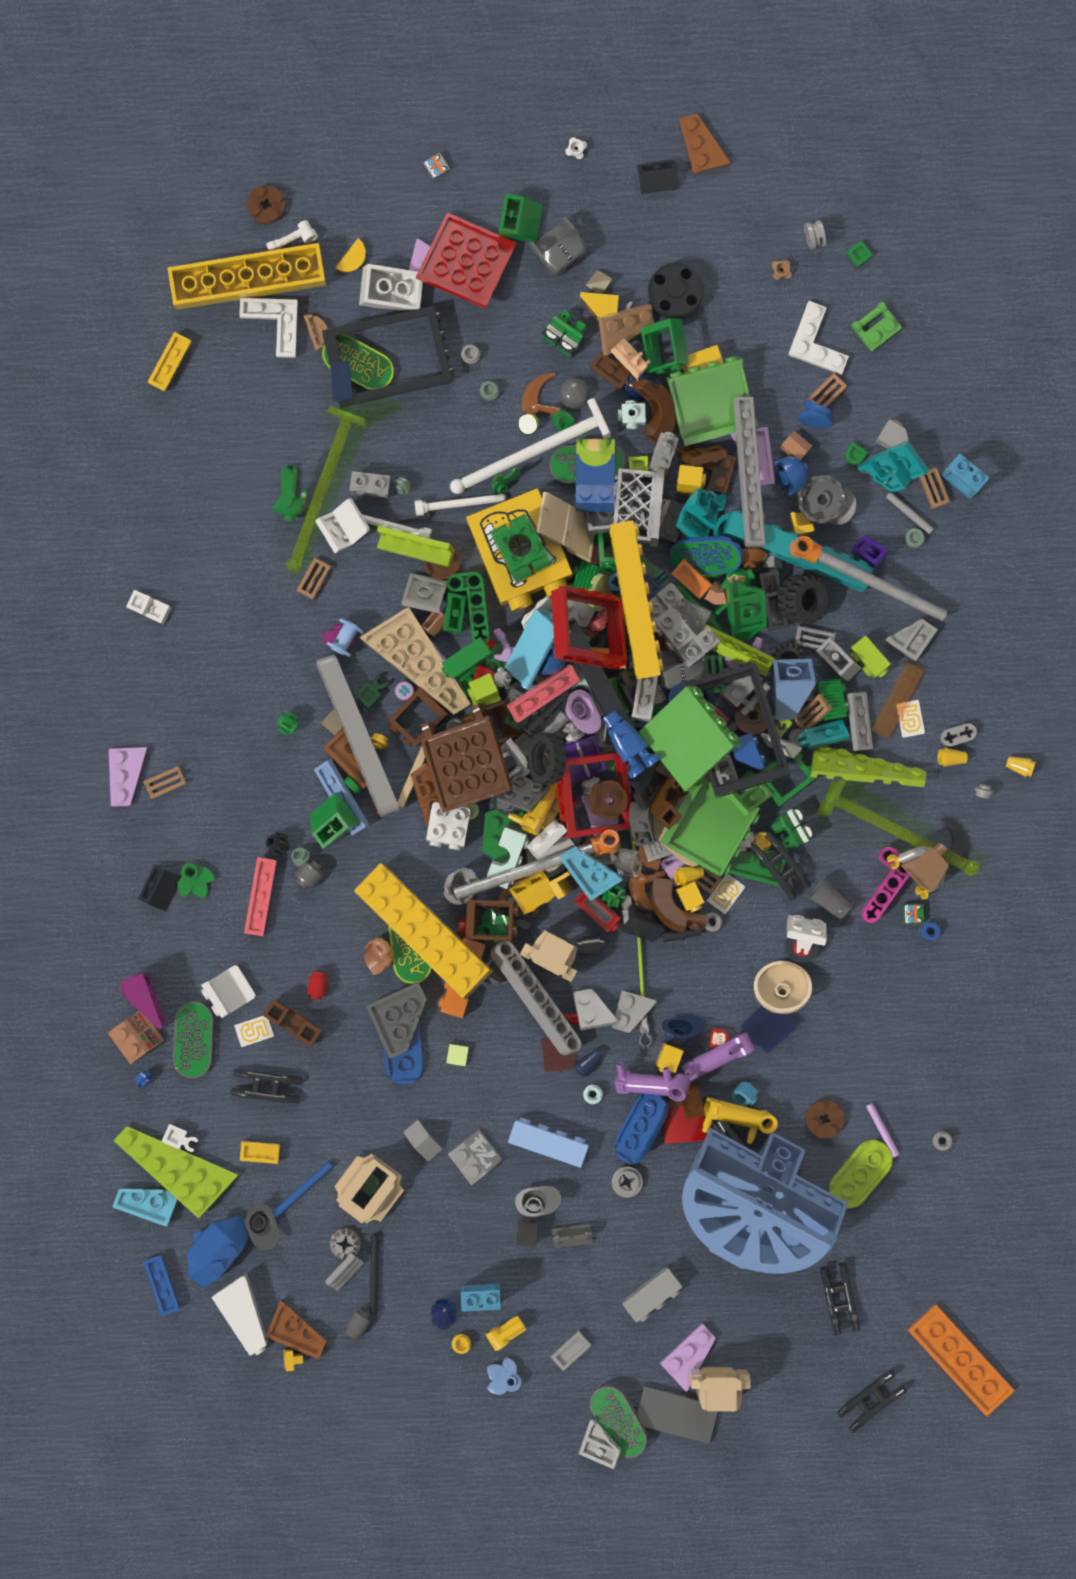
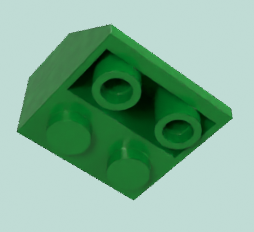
[499,194,543,243]
[310,792,359,849]

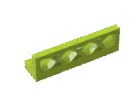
[377,526,455,568]
[703,624,775,676]

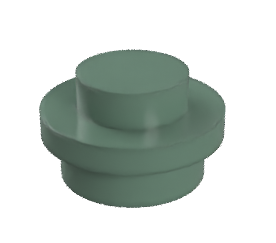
[480,381,499,400]
[393,477,411,494]
[291,848,310,866]

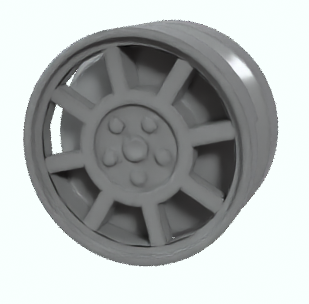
[804,220,826,250]

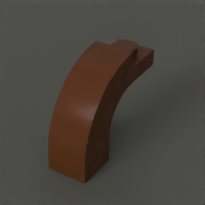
[631,380,675,444]
[650,775,684,830]
[650,877,707,933]

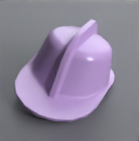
[565,690,601,734]

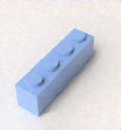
[508,1117,588,1168]

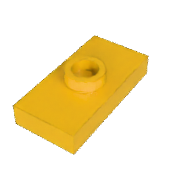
[240,1141,280,1164]

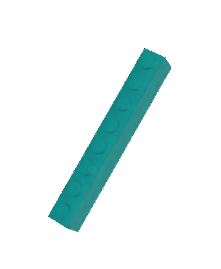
[722,510,874,592]

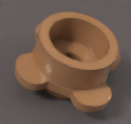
[772,260,792,280]

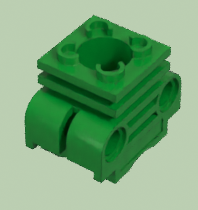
[490,514,551,584]

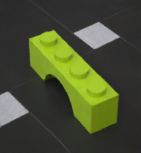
[467,673,501,708]

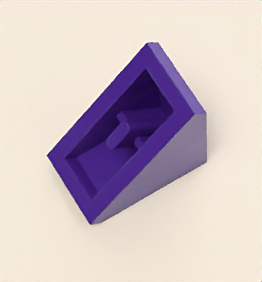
[852,535,889,568]

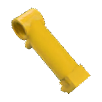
[508,766,558,835]
[703,1097,778,1144]

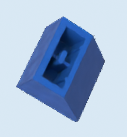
[730,733,766,772]

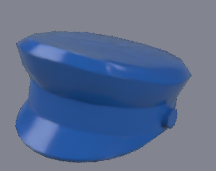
[798,400,833,428]

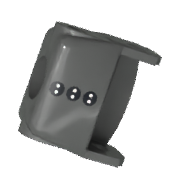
[529,216,589,277]
[657,648,705,690]

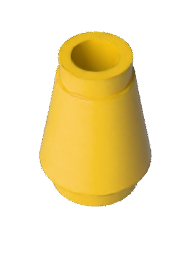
[937,748,967,767]
[1006,756,1036,777]
[674,866,704,886]

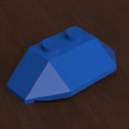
[187,1216,250,1287]

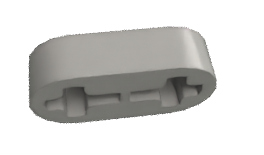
[940,723,977,747]

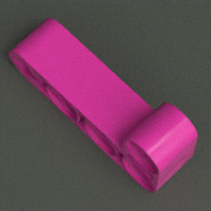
[861,847,910,923]

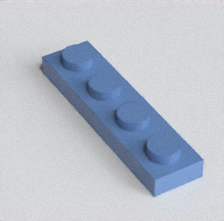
[314,759,369,835]

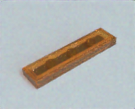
[871,662,923,739]

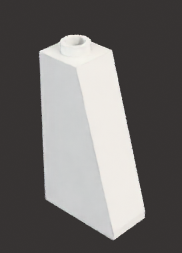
[211,1273,268,1356]

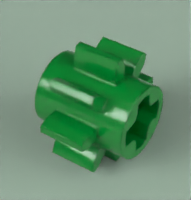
[276,712,300,735]
[602,884,626,907]

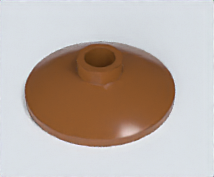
[738,548,767,570]

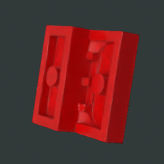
[663,1105,705,1144]

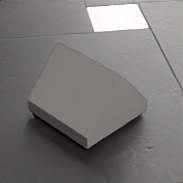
[763,554,783,568]

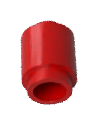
[307,972,328,1000]

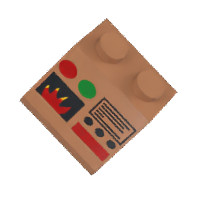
[108,1011,164,1064]

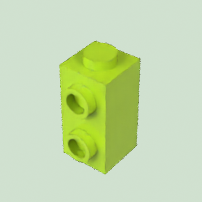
[849,635,890,678]

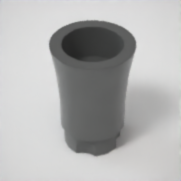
[808,878,852,919]

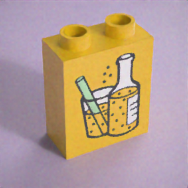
[466,488,572,612]

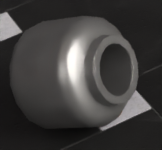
[295,860,323,889]

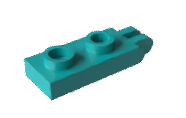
[796,720,850,749]

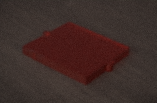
[541,1038,576,1072]

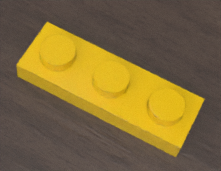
[148,332,192,392]

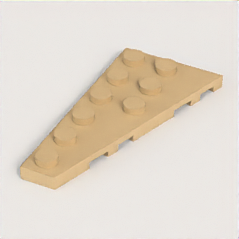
[360,607,471,715]

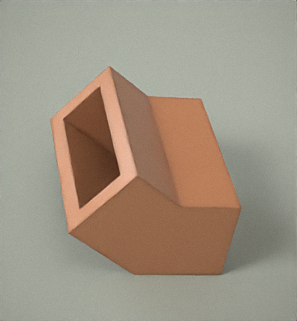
[780,431,812,460]
[704,580,727,605]
[421,611,445,638]

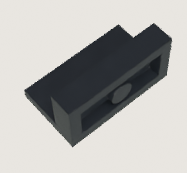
[637,159,679,194]
[138,864,181,911]
[621,903,666,942]

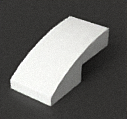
[126,590,172,625]

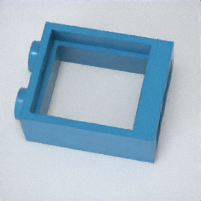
[941,453,989,499]
[461,1283,501,1312]

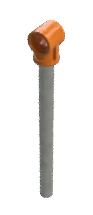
[789,536,947,621]
[454,830,621,900]

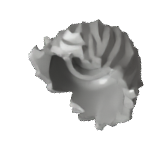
[443,868,479,905]

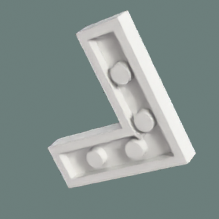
[240,298,298,358]
[788,301,849,375]

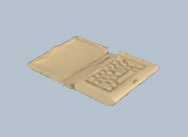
[536,492,595,562]

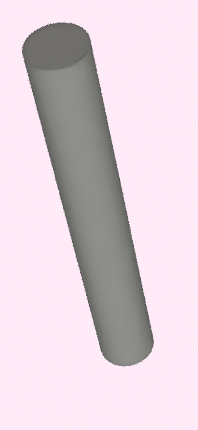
[886,491,934,534]

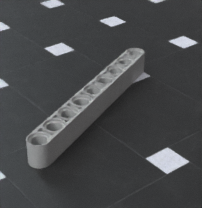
[316,654,399,817]

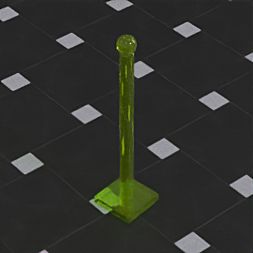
[286,406,368,573]
[817,779,979,876]

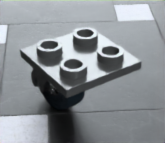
[491,774,550,816]

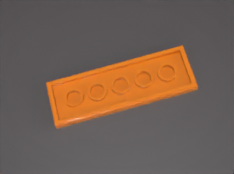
[907,1303,1015,1417]

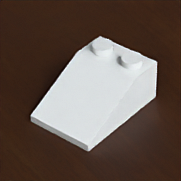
[359,264,423,311]

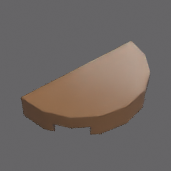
[304,314,328,352]

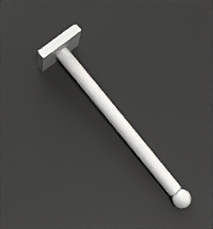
[450,398,611,494]

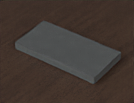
[637,1385,718,1444]

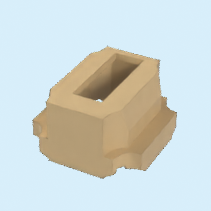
[520,930,577,982]
[335,1153,404,1223]
[689,1367,750,1411]

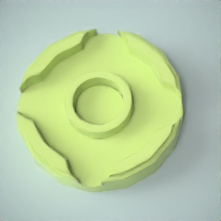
[588,573,612,612]

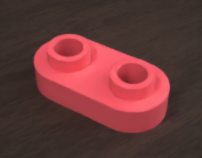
[588,607,607,632]

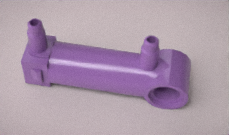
[682,1032,755,1081]
[615,1062,691,1101]

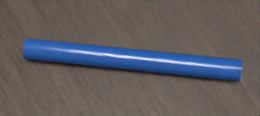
[272,1161,333,1219]

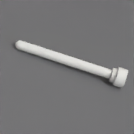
[415,494,506,516]
[361,514,432,539]

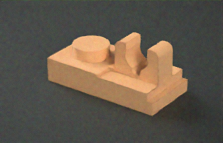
[611,338,650,379]

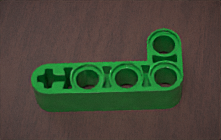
[447,572,490,642]

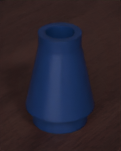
[573,1050,602,1078]

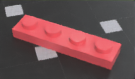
[507,664,580,723]
[244,857,277,936]

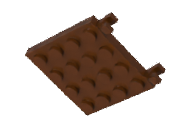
[420,704,513,813]

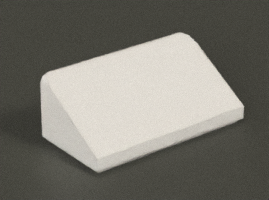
[760,733,802,758]

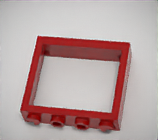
[551,585,627,669]
[556,751,632,838]

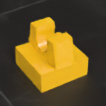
[283,1348,303,1371]

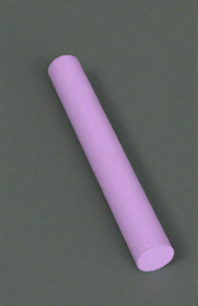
[866,1103,900,1157]

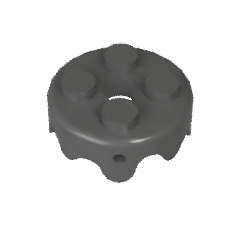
[798,475,847,524]

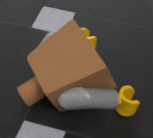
[887,843,948,899]

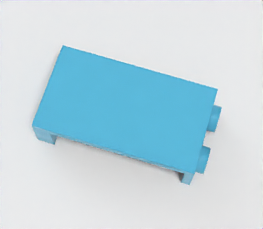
[505,609,571,690]

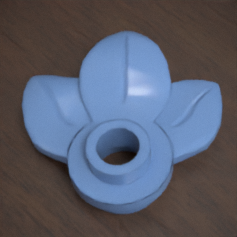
[487,1357,522,1395]

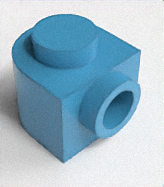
[731,1082,759,1107]

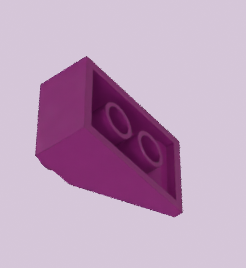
[120,972,167,1029]

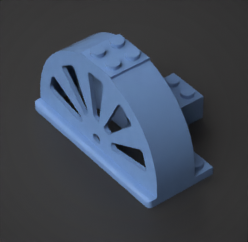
[682,1128,848,1274]

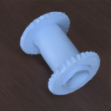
[327,619,363,657]

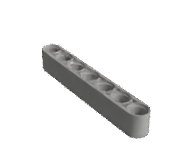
[490,941,581,1055]

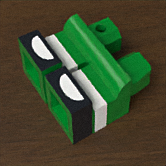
[541,310,587,358]
[771,805,817,849]

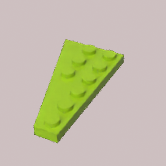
[810,745,926,787]
[114,1126,239,1219]

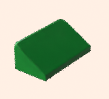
[443,593,466,634]

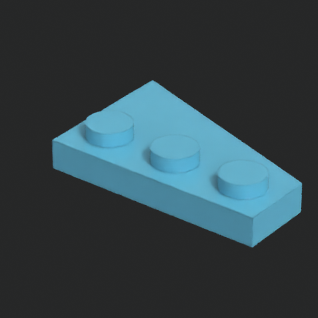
[559,846,623,901]
[112,1189,178,1227]

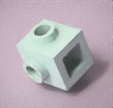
[618,400,646,429]

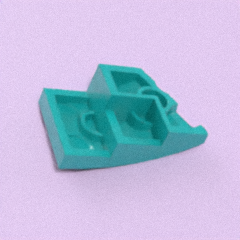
[858,441,929,493]
[675,489,727,538]

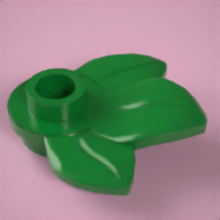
[491,467,521,494]
[178,863,215,898]
[478,908,510,944]

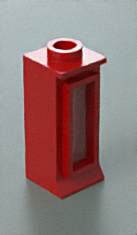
[574,891,621,932]

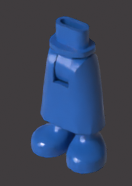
[603,710,661,779]

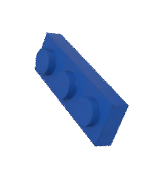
[143,1254,181,1317]

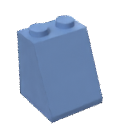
[772,659,815,721]

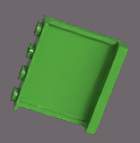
[666,355,759,446]
[639,686,741,791]
[660,777,760,877]

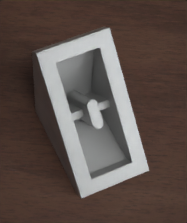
[403,1120,443,1161]

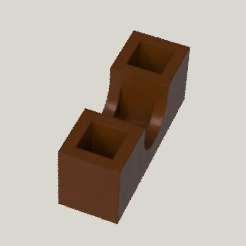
[262,999,323,1047]

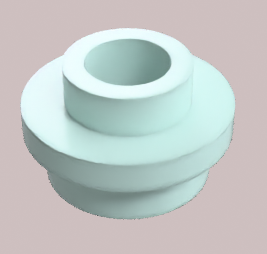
[583,1085,603,1104]

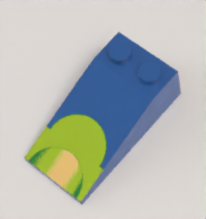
[576,439,615,512]

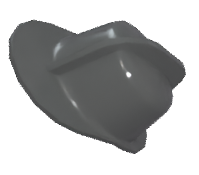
[515,1186,561,1218]
[245,1204,279,1250]

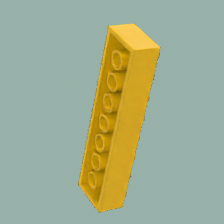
[168,243,327,310]
[609,520,663,679]
[354,863,493,999]

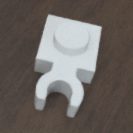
[162,1124,198,1152]

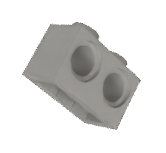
[350,471,391,498]

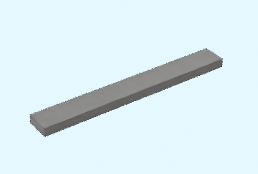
[733,397,766,547]

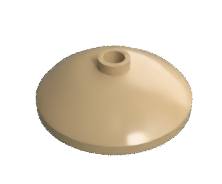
[754,961,812,1014]

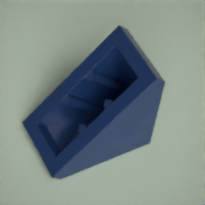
[330,361,352,401]

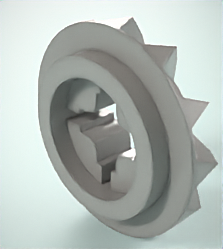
[612,1166,643,1198]
[330,1228,361,1260]

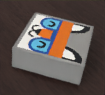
[423,153,450,180]

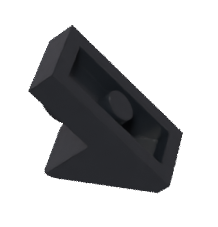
[628,769,662,809]

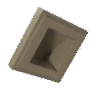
[586,270,612,294]

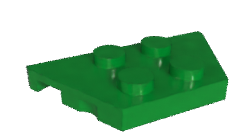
[726,580,767,642]
[482,809,524,868]

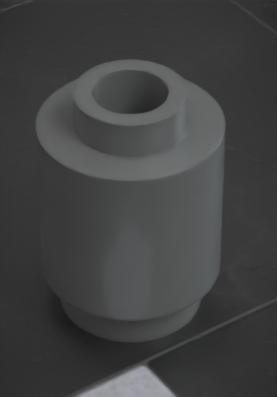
[345,1309,372,1340]

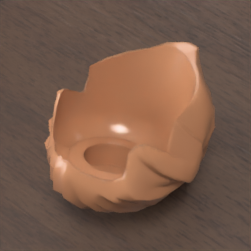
[364,938,393,975]

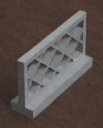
[613,469,665,547]

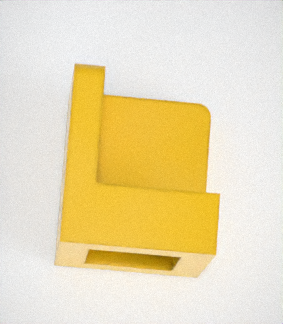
[789,512,814,536]

